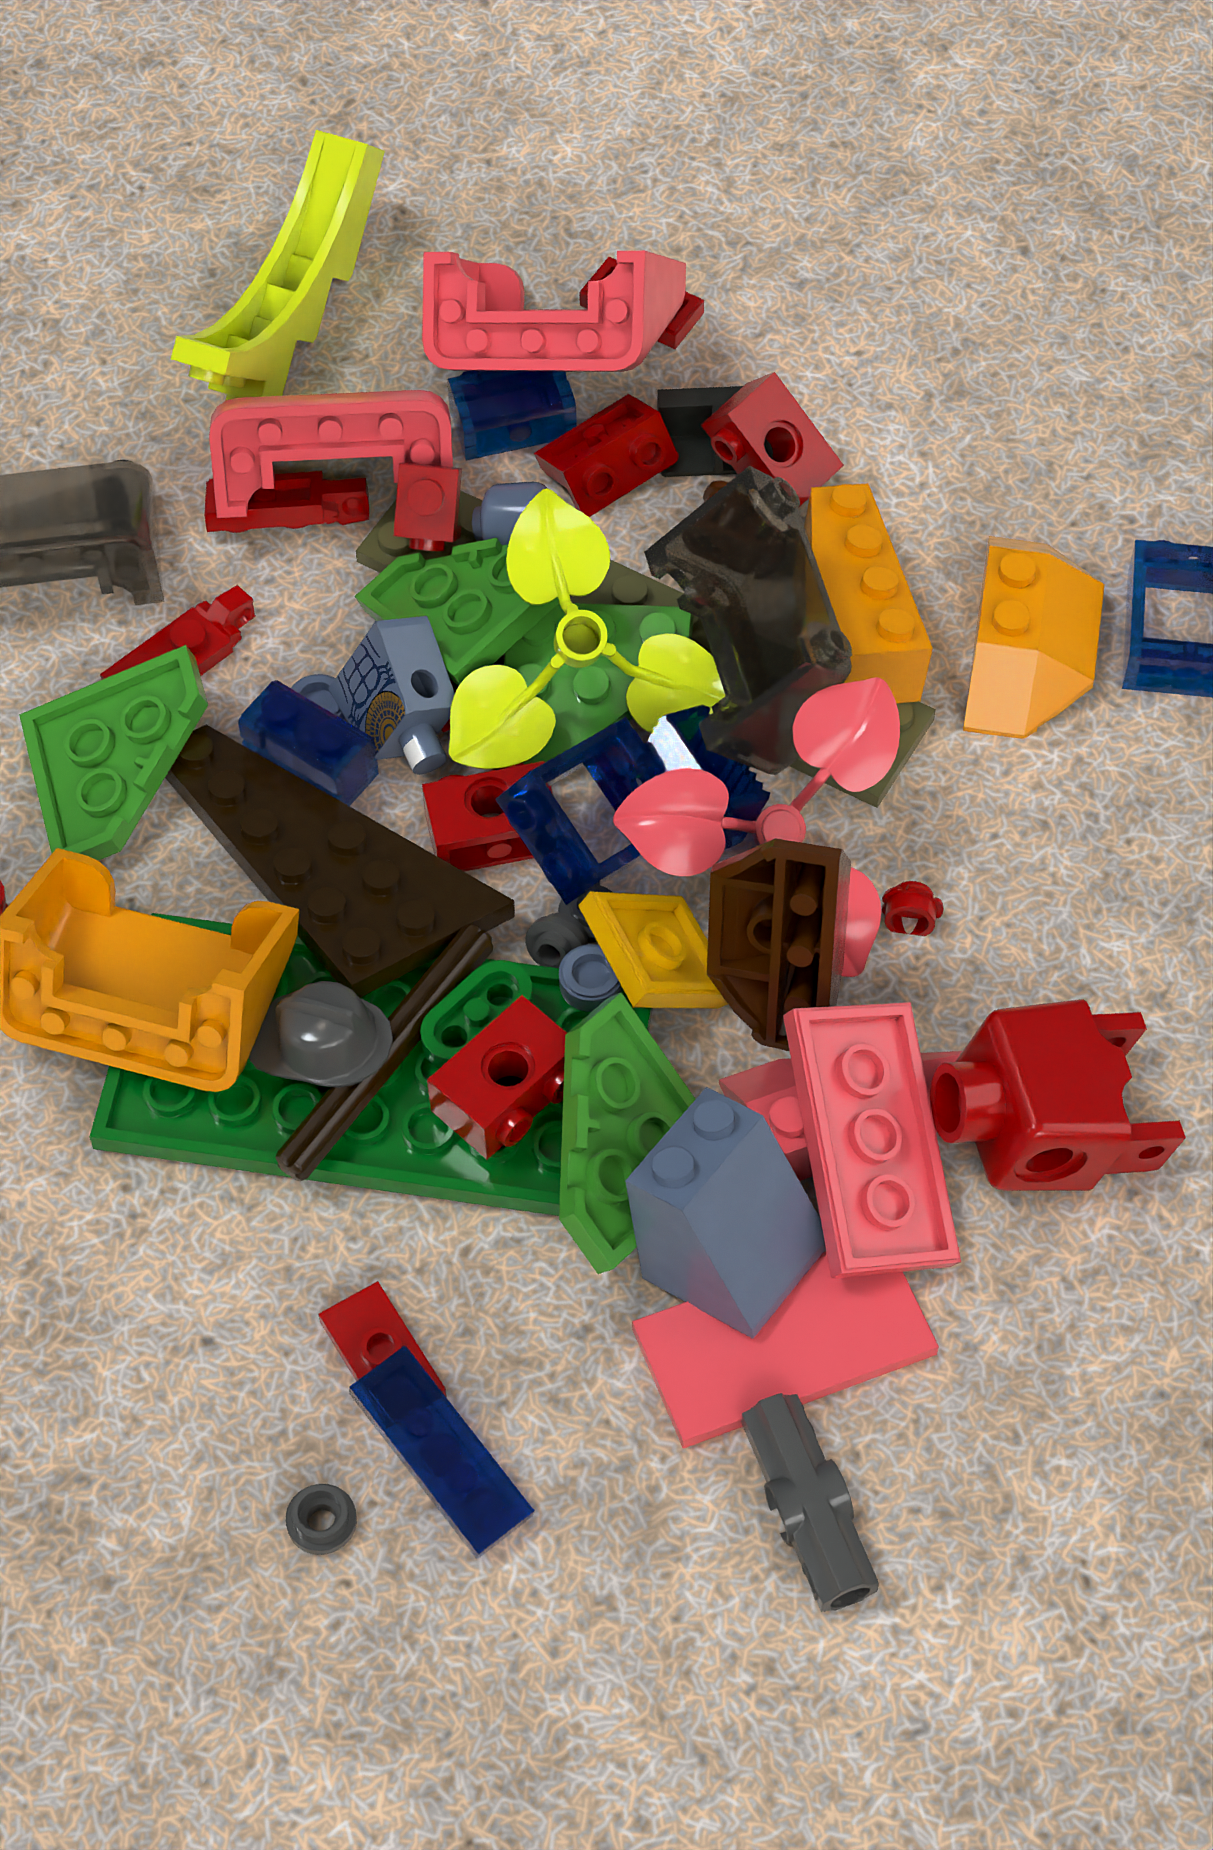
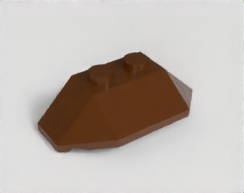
[707,838,851,1051]

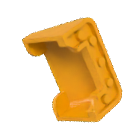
[0,848,299,1092]

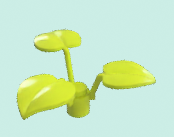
[448,488,737,769]

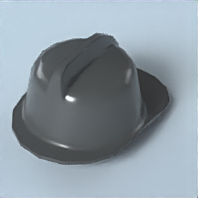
[248,981,393,1088]

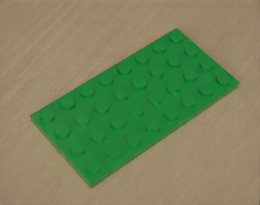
[89,913,653,1216]

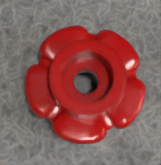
[881,881,944,936]

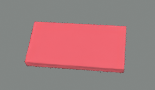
[783,1002,961,1279]
[632,1251,939,1449]

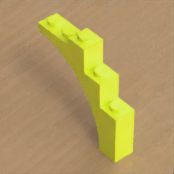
[171,130,385,401]

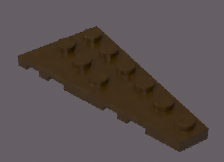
[165,724,515,998]

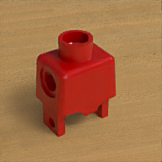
[930,999,1186,1191]

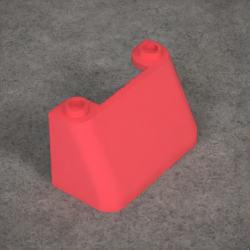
[422,250,686,372]
[209,390,453,518]

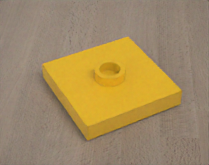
[578,891,728,1009]

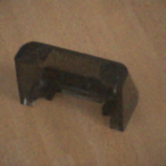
[0,460,165,605]
[644,466,852,775]

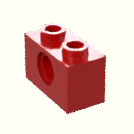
[701,372,844,510]
[422,761,562,872]
[427,995,567,1160]

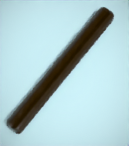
[276,923,493,1181]

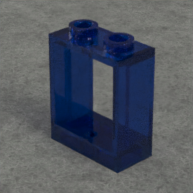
[1122,540,1213,698]
[495,717,663,905]

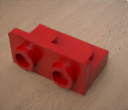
[534,394,679,517]

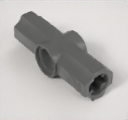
[741,1393,879,1612]

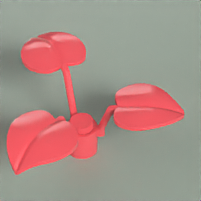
[613,677,900,977]

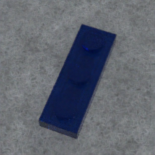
[349,1345,534,1559]

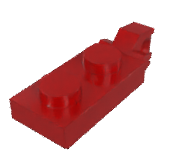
[204,471,369,533]
[100,585,256,680]

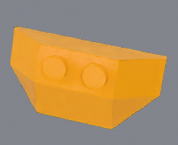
[963,536,1105,739]

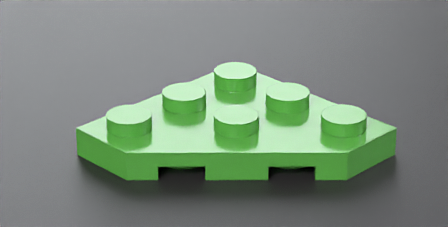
[354,538,559,686]
[493,603,694,780]
[19,645,208,861]
[559,993,695,1274]

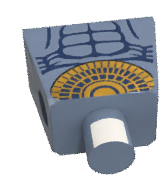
[328,616,455,775]

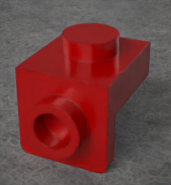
[393,462,462,551]

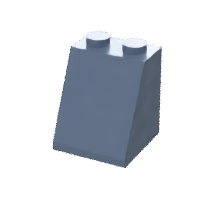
[625,1087,826,1339]

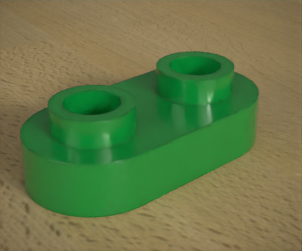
[420,960,533,1069]

